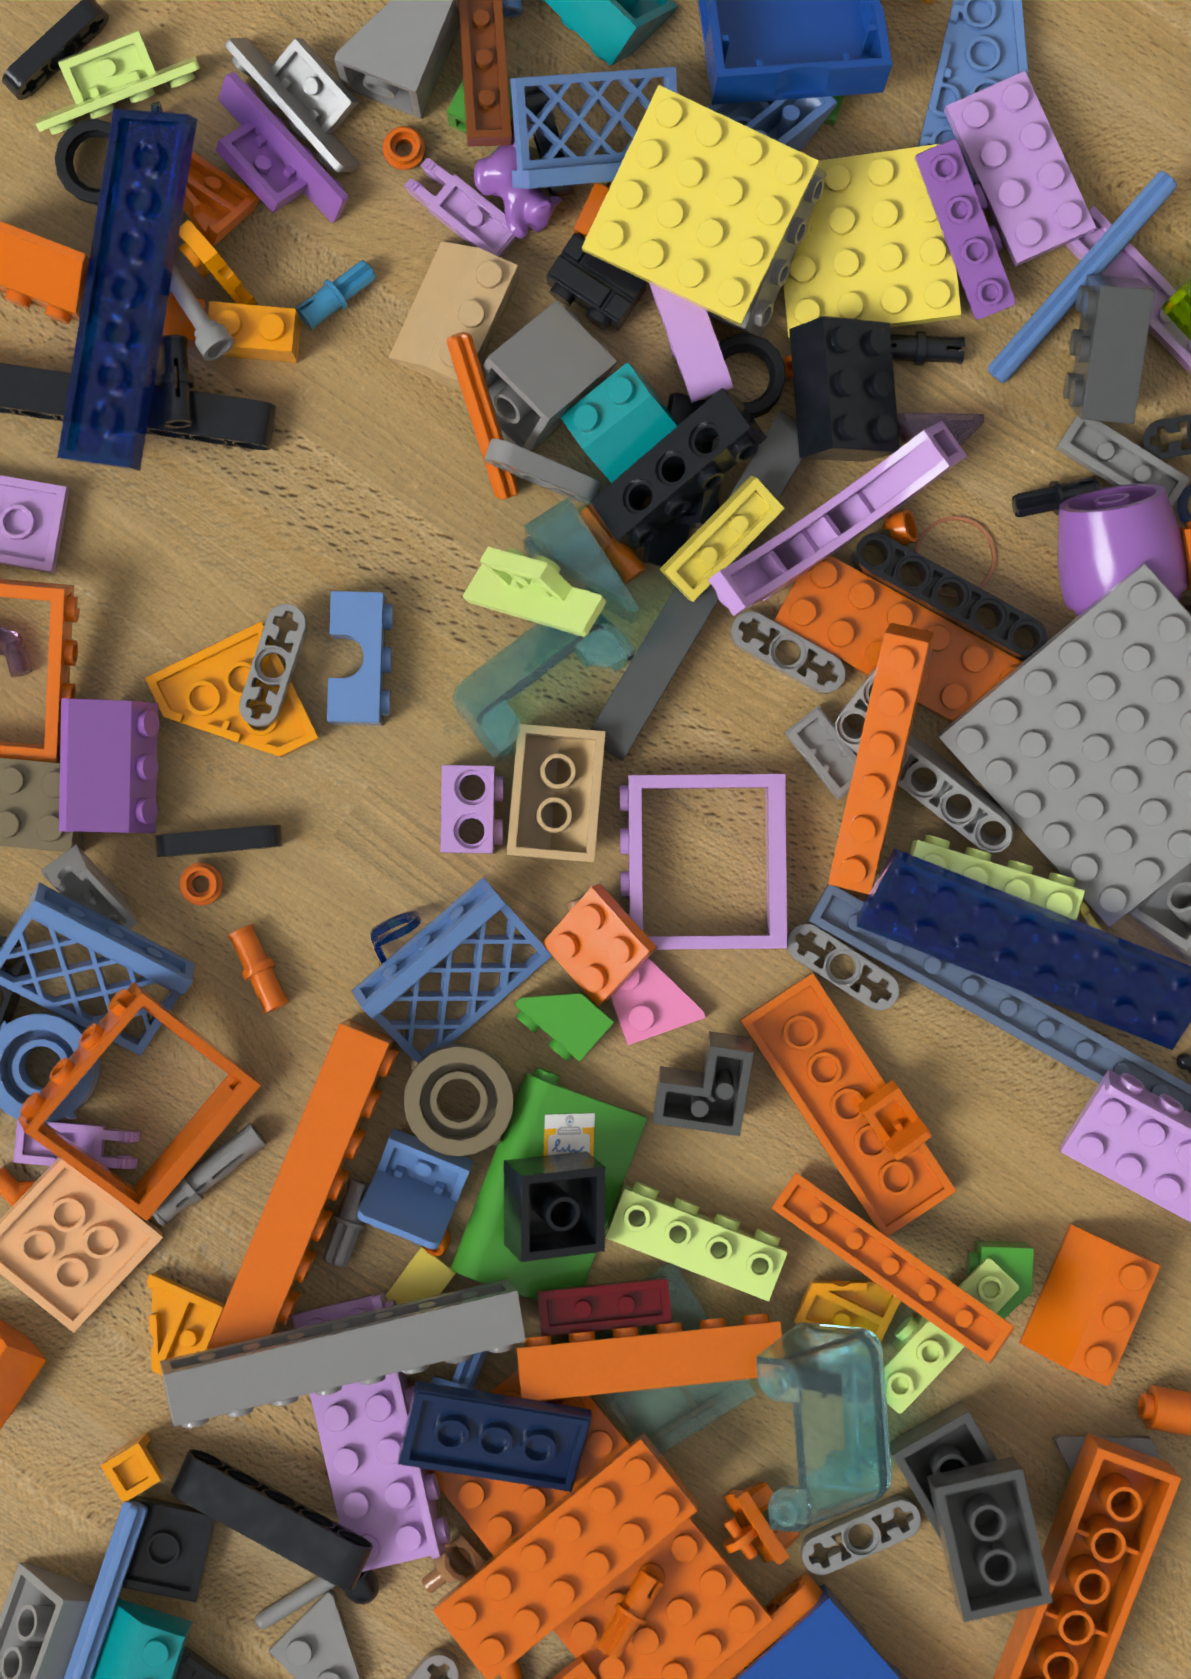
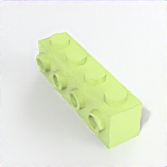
[899,834,1085,933]
[605,1181,788,1301]

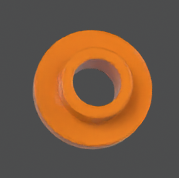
[383,126,426,171]
[179,862,224,906]

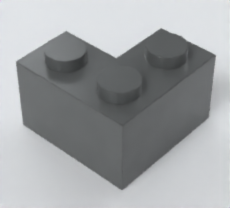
[653,1031,754,1136]

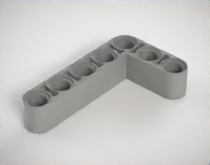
[835,647,1015,853]

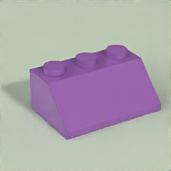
[59,698,160,833]

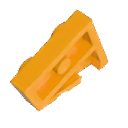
[175,219,257,305]

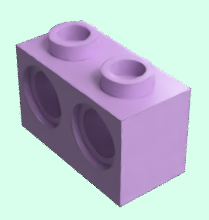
[440,765,504,854]

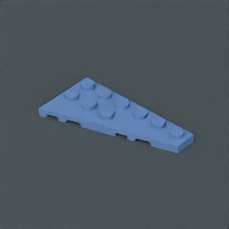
[918,0,1029,186]

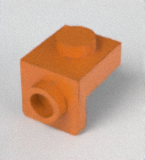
[857,1080,932,1160]

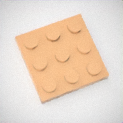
[0,1157,163,1333]

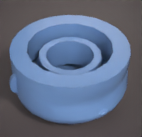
[0,1012,101,1123]

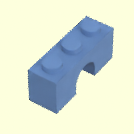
[327,591,394,726]

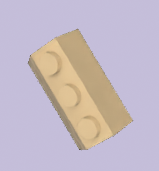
[388,241,519,392]
[506,724,606,863]

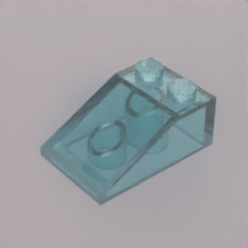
[522,497,640,623]

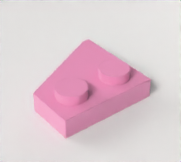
[611,958,706,1045]

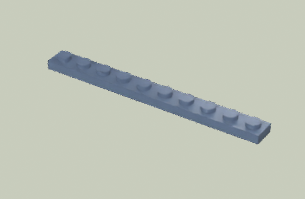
[807,884,1191,1113]

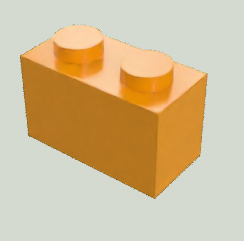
[208,301,302,363]

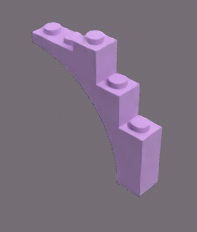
[709,421,967,616]

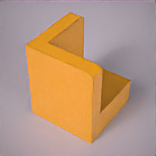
[101,1433,164,1503]

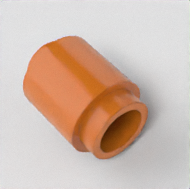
[1138,1385,1191,1436]

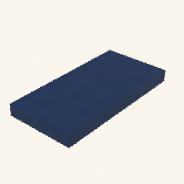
[398,1381,592,1492]

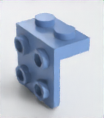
[357,1128,474,1249]

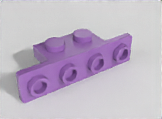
[216,72,348,223]
[915,139,1016,320]

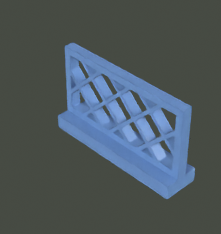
[510,67,677,189]
[352,877,552,1062]
[0,882,194,1056]

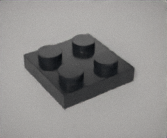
[122,1496,215,1602]

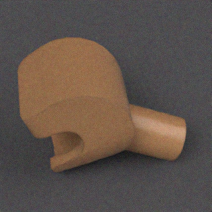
[422,1533,485,1593]

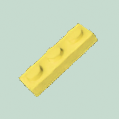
[659,476,785,602]

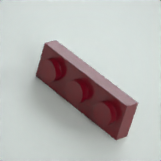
[537,1277,672,1336]

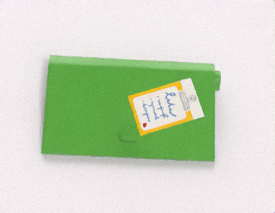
[451,1067,648,1301]

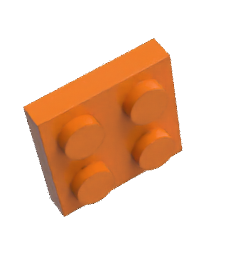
[542,883,657,1007]

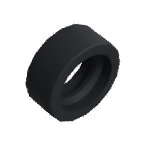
[55,119,142,206]
[707,334,786,419]

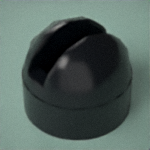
[342,1570,379,1605]

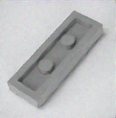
[1055,415,1191,507]

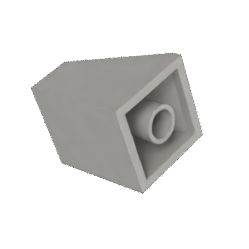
[334,0,459,119]
[482,300,617,452]

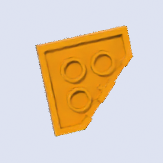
[145,621,320,758]

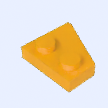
[147,1273,225,1376]
[792,1280,901,1361]

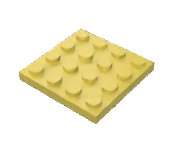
[581,85,819,326]
[783,143,961,340]

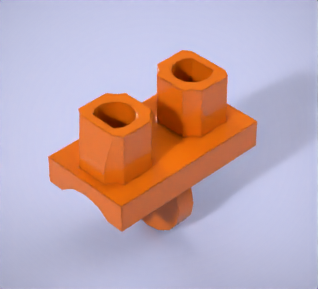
[722,1481,800,1565]

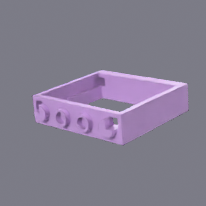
[620,774,787,950]

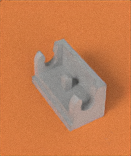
[41,844,138,929]

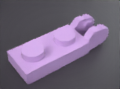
[404,158,517,257]
[13,1120,140,1169]

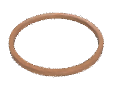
[915,516,996,598]

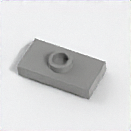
[784,705,857,800]

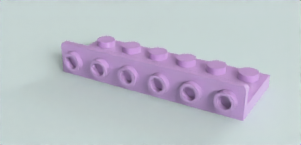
[1060,1069,1191,1222]
[292,1291,450,1572]

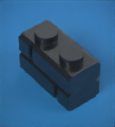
[546,233,647,331]

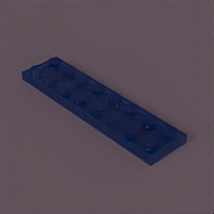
[57,109,197,471]
[857,848,1191,1050]

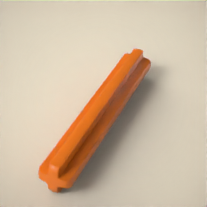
[446,332,519,500]

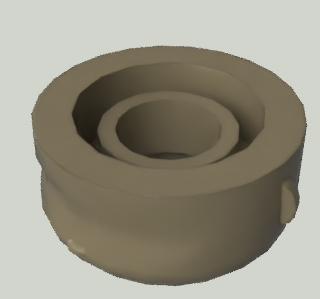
[403,1043,514,1156]

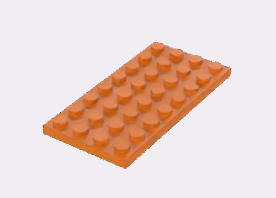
[428,1369,773,1679]

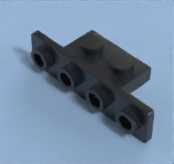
[643,393,721,567]

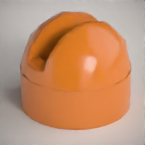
[882,509,918,546]

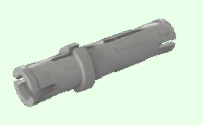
[152,1123,267,1226]

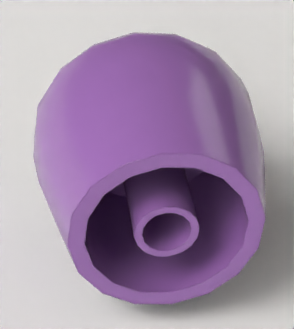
[1057,483,1188,616]

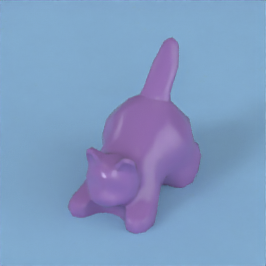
[474,117,562,239]

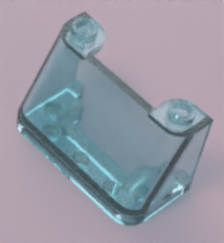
[453,613,635,764]
[756,1322,892,1532]

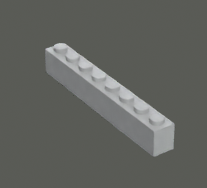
[160,1279,526,1428]

